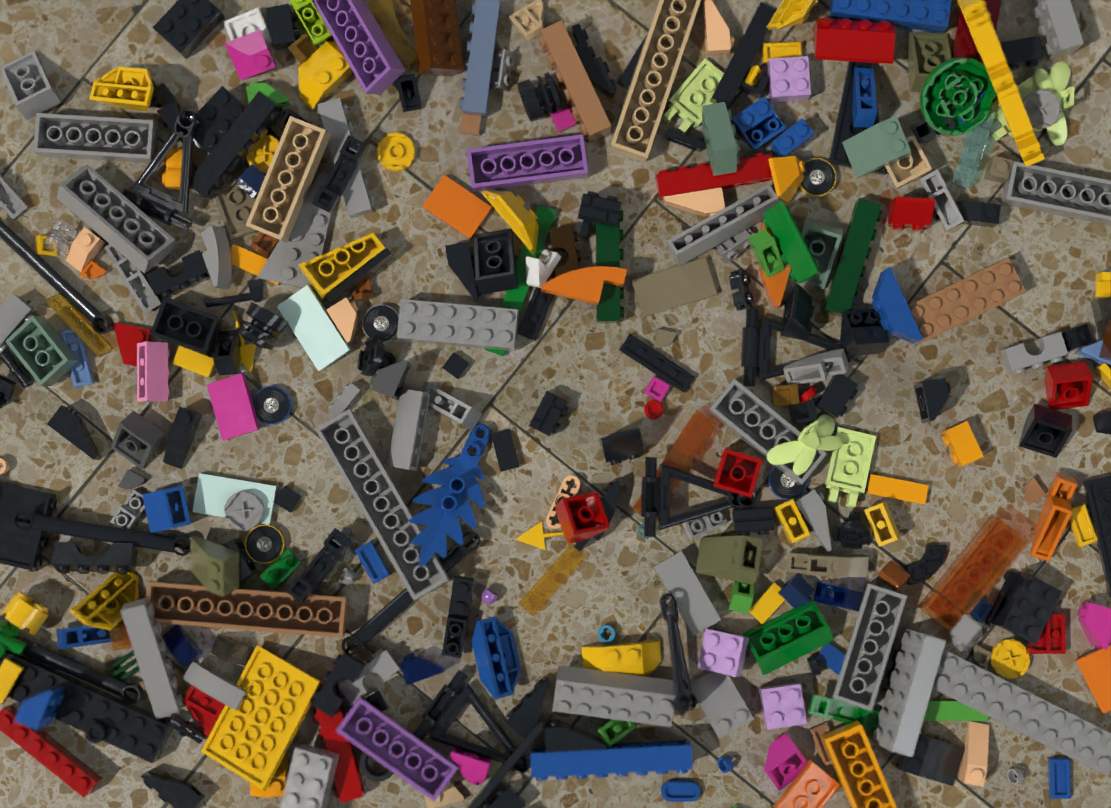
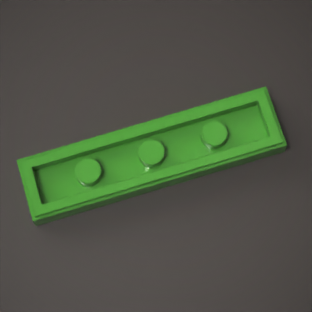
[923,700,989,721]

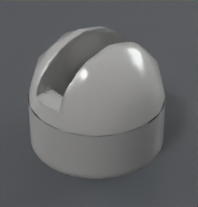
[339,568,356,585]
[1007,768,1025,785]

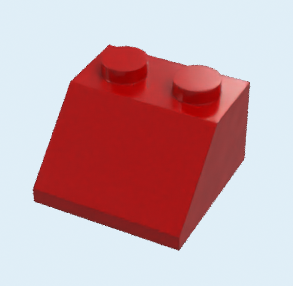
[887,197,935,231]
[1045,361,1093,410]
[713,448,762,498]
[555,492,610,544]

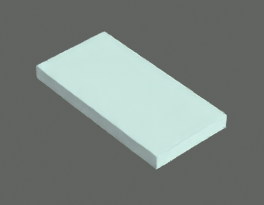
[277,285,351,371]
[192,473,277,525]

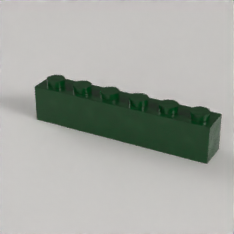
[823,198,883,317]
[596,210,624,323]

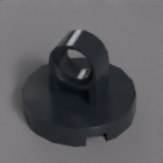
[358,337,396,377]
[833,511,873,549]

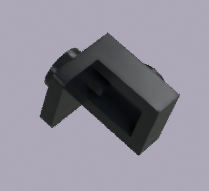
[1062,323,1094,352]
[0,375,16,408]

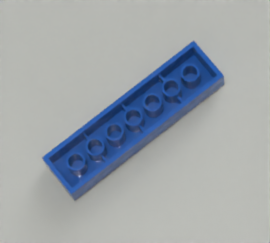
[530,740,693,781]

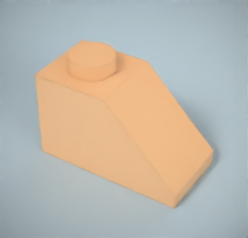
[66,227,106,272]
[327,297,359,345]

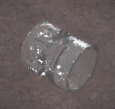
[43,219,79,256]

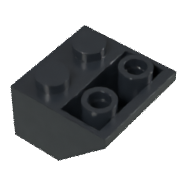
[840,309,890,357]

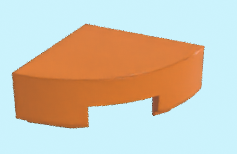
[79,259,108,279]

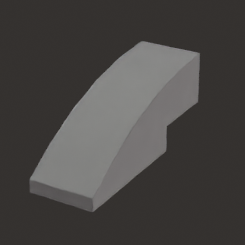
[920,169,965,230]
[201,225,232,290]
[783,348,849,385]
[183,661,247,710]

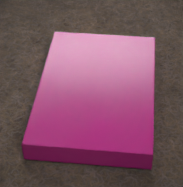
[207,373,260,441]

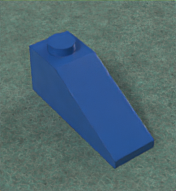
[852,67,877,128]
[56,622,123,649]

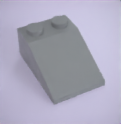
[0,51,61,120]
[690,671,754,739]

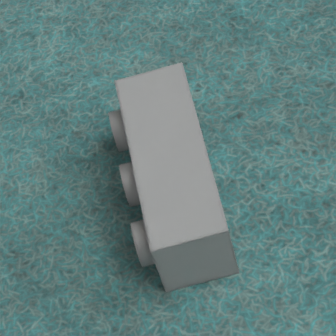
[328,383,362,417]

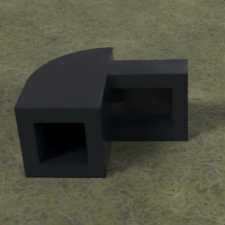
[911,116,956,144]

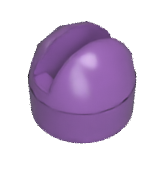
[482,588,499,605]

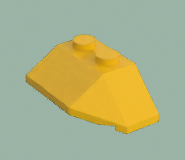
[767,0,819,29]
[298,41,353,111]
[89,66,154,112]
[481,190,539,254]
[70,572,139,630]
[582,640,662,677]

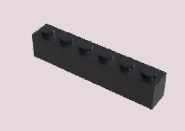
[190,91,283,200]

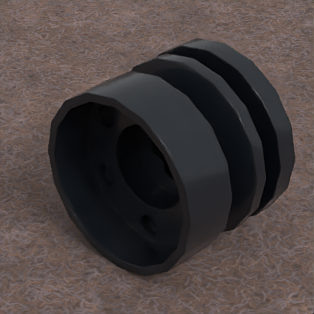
[517,72,562,122]
[236,302,288,351]

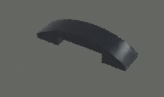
[312,135,366,213]
[286,528,351,604]

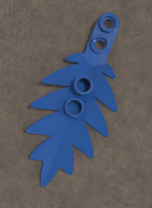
[409,423,490,567]

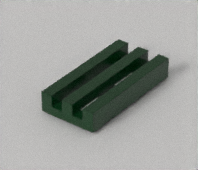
[108,650,140,681]

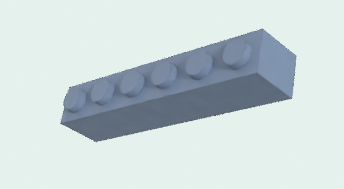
[460,0,501,118]

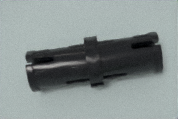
[0,350,34,388]
[166,713,206,744]

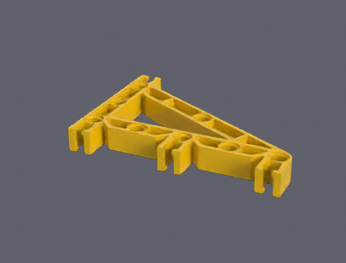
[957,0,1045,167]

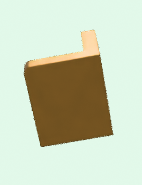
[288,33,318,65]
[771,384,799,407]

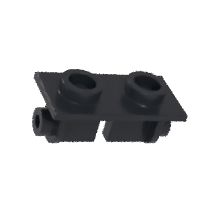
[729,269,754,311]

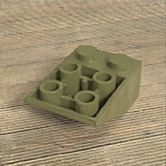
[695,535,763,585]

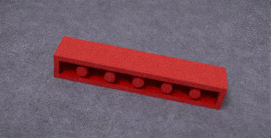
[655,152,773,201]
[313,682,366,803]
[0,705,103,798]

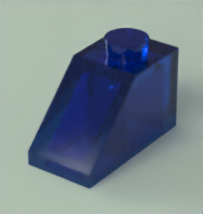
[814,582,863,612]
[163,624,203,668]
[399,653,446,685]

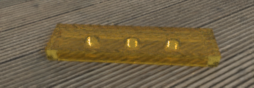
[46,293,114,357]
[518,544,585,616]

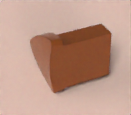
[250,232,279,259]
[351,277,375,302]
[878,560,910,593]

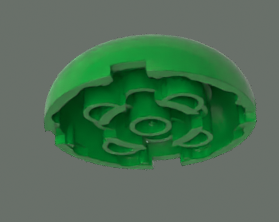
[920,57,996,136]

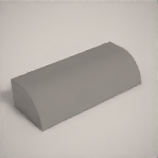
[387,389,430,471]
[653,551,721,636]

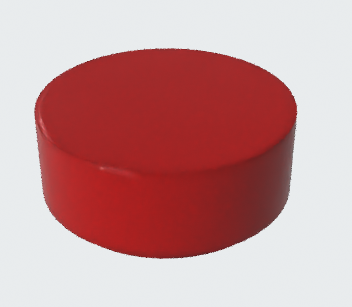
[799,385,817,403]
[644,400,664,420]

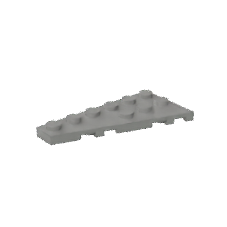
[257,172,332,290]

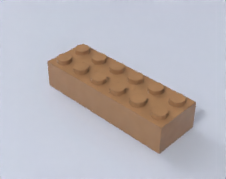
[539,20,611,144]
[908,257,1026,345]

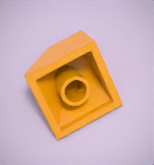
[768,156,805,203]
[249,752,289,798]

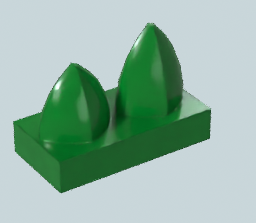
[260,549,303,590]

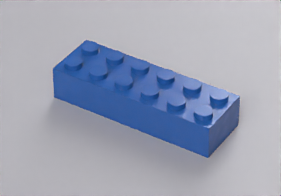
[829,0,951,33]

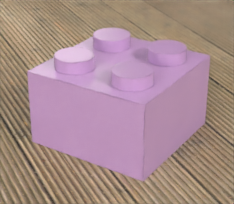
[766,56,811,103]
[698,629,749,677]
[758,682,807,730]

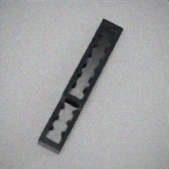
[709,2,777,109]

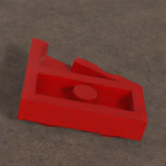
[113,323,151,367]
[1026,614,1066,654]
[182,684,225,736]

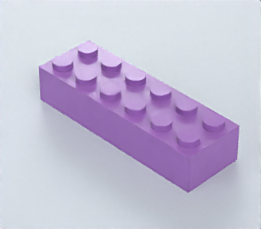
[312,0,405,95]
[467,134,588,192]
[336,696,458,801]

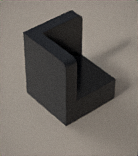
[738,75,770,99]
[788,401,818,425]

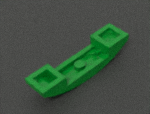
[808,694,880,731]

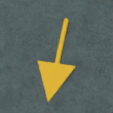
[232,310,256,374]
[515,521,564,550]

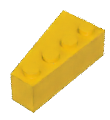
[298,233,385,299]

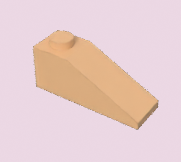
[702,0,734,56]
[663,187,725,217]
[959,721,989,787]

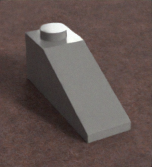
[424,383,482,431]
[794,489,832,552]

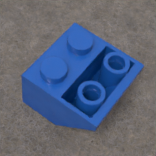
[730,96,786,150]
[142,486,191,533]
[14,686,64,730]

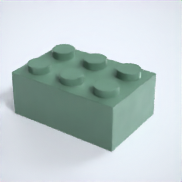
[702,102,740,176]
[5,315,79,386]

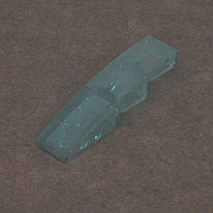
[952,106,996,189]

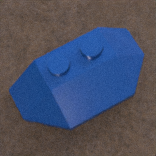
[872,267,923,344]
[472,616,521,699]

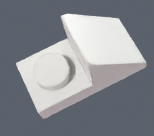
[526,250,561,288]

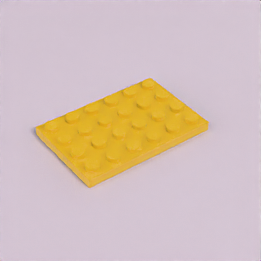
[201,645,323,790]

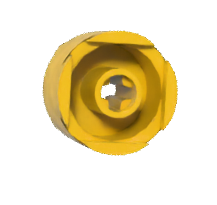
[1,592,50,635]

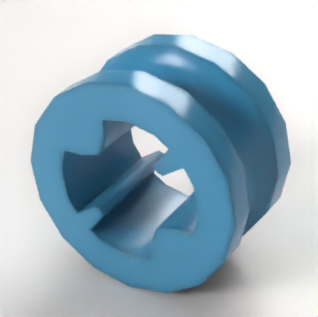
[598,625,615,643]

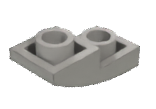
[110,489,145,530]
[682,511,728,540]

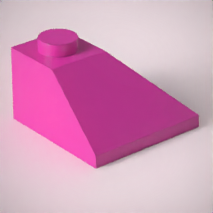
[224,29,276,80]
[1077,601,1111,649]
[764,733,808,791]
[450,747,491,785]

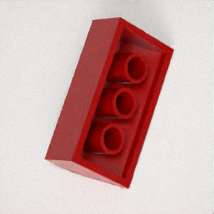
[813,17,895,64]

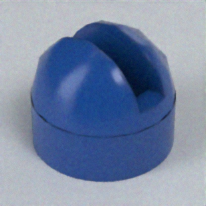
[718,756,735,773]

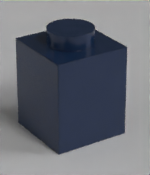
[236,164,265,199]
[778,573,815,609]

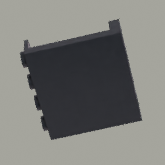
[0,482,57,572]

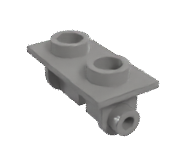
[490,49,514,92]
[716,229,755,264]

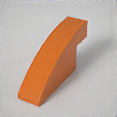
[758,223,791,309]
[541,266,627,305]
[1030,472,1078,561]

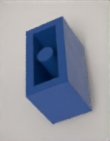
[769,118,814,157]

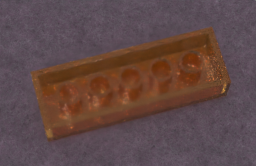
[917,516,1027,633]

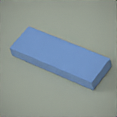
[61,327,95,388]

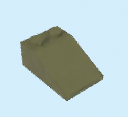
[908,32,951,93]
[190,535,239,597]

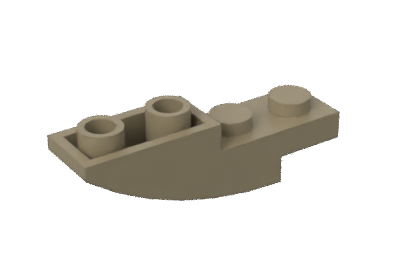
[787,552,869,577]

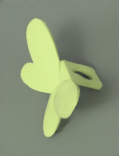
[1033,61,1075,146]
[767,414,843,475]

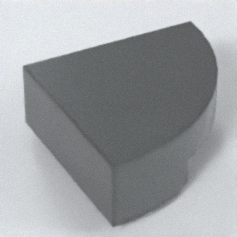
[118,469,146,489]

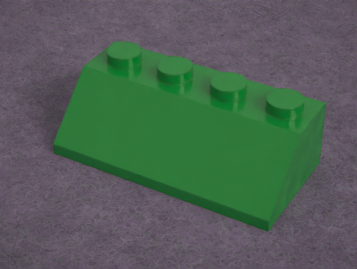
[762,201,821,284]
[742,600,834,676]

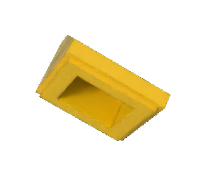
[741,65,761,87]
[35,235,59,256]

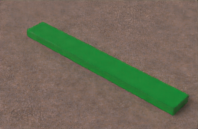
[485,204,557,357]

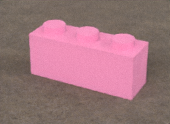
[137,342,170,402]

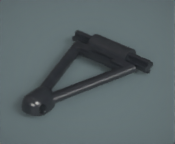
[121,109,199,231]
[741,308,857,387]
[641,457,756,537]
[660,592,697,713]
[413,669,531,774]

